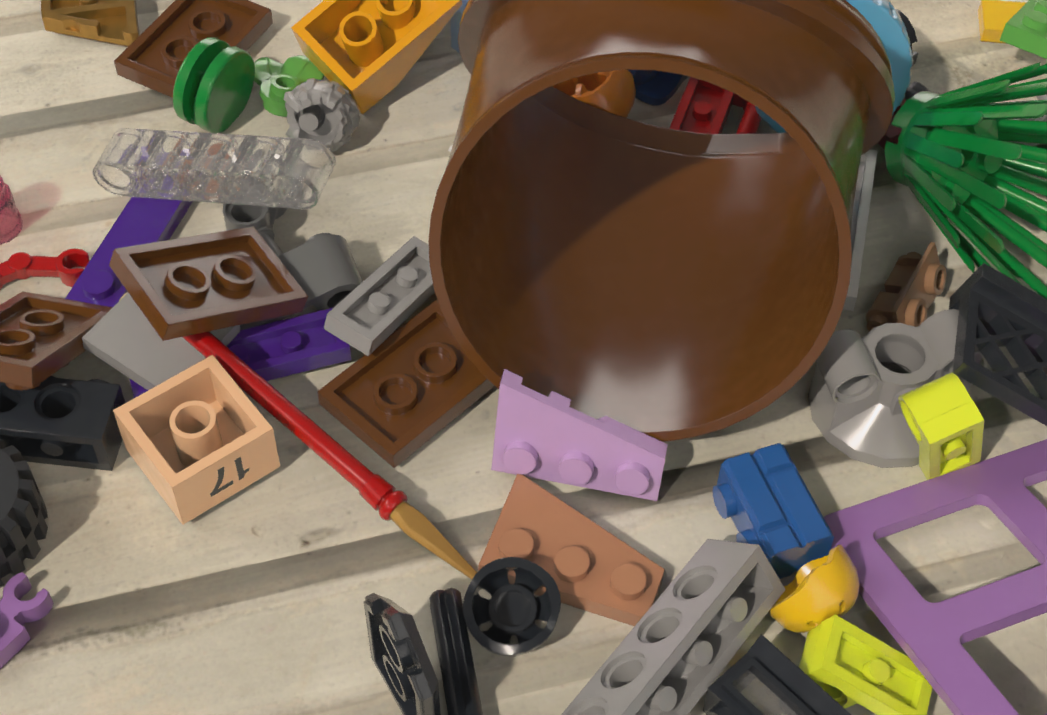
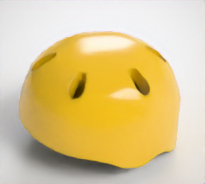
[768,545,859,633]

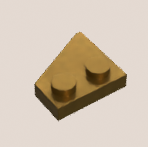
[41,0,140,46]

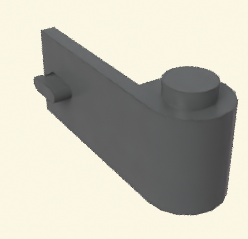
[240,233,363,330]

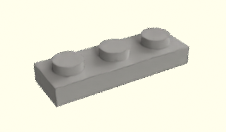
[324,236,435,356]

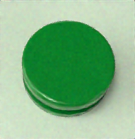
[173,37,255,134]

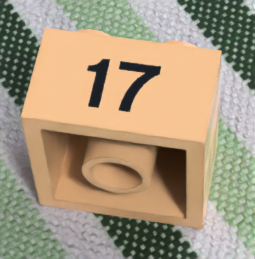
[113,355,280,525]

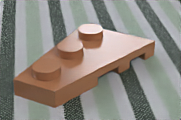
[478,474,665,627]

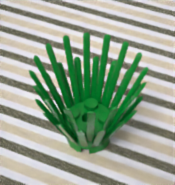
[885,62,1047,299]

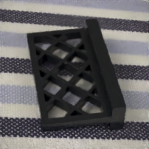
[949,263,1047,426]

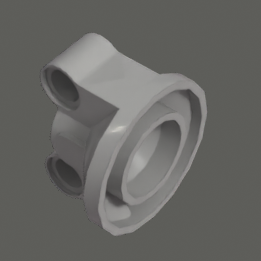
[808,309,986,468]

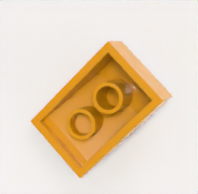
[291,0,463,115]

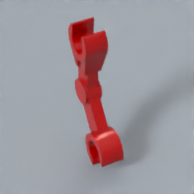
[0,248,90,289]

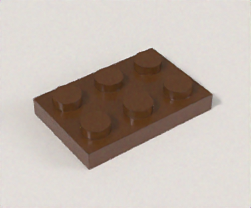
[114,0,273,98]
[109,226,309,341]
[0,291,112,390]
[317,300,494,468]

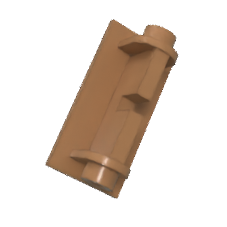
[866,242,946,332]

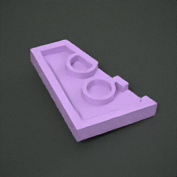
[491,369,668,501]

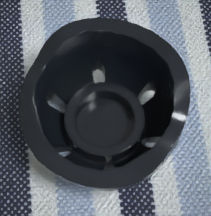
[463,557,561,657]

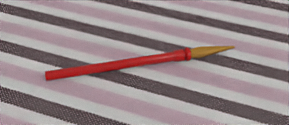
[182,331,477,580]

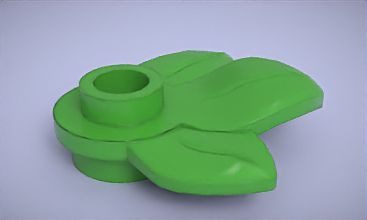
[254,55,324,117]

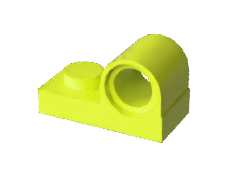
[898,372,984,480]
[799,614,932,715]

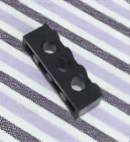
[0,375,126,471]

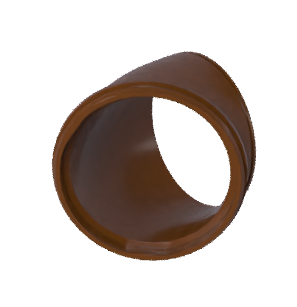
[428,0,895,441]

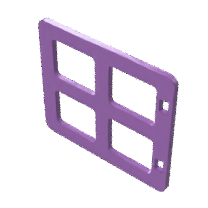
[824,439,1047,715]

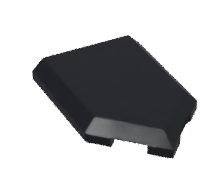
[363,593,441,715]

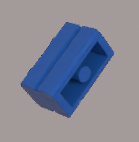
[712,443,835,579]

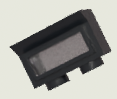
[703,634,851,715]

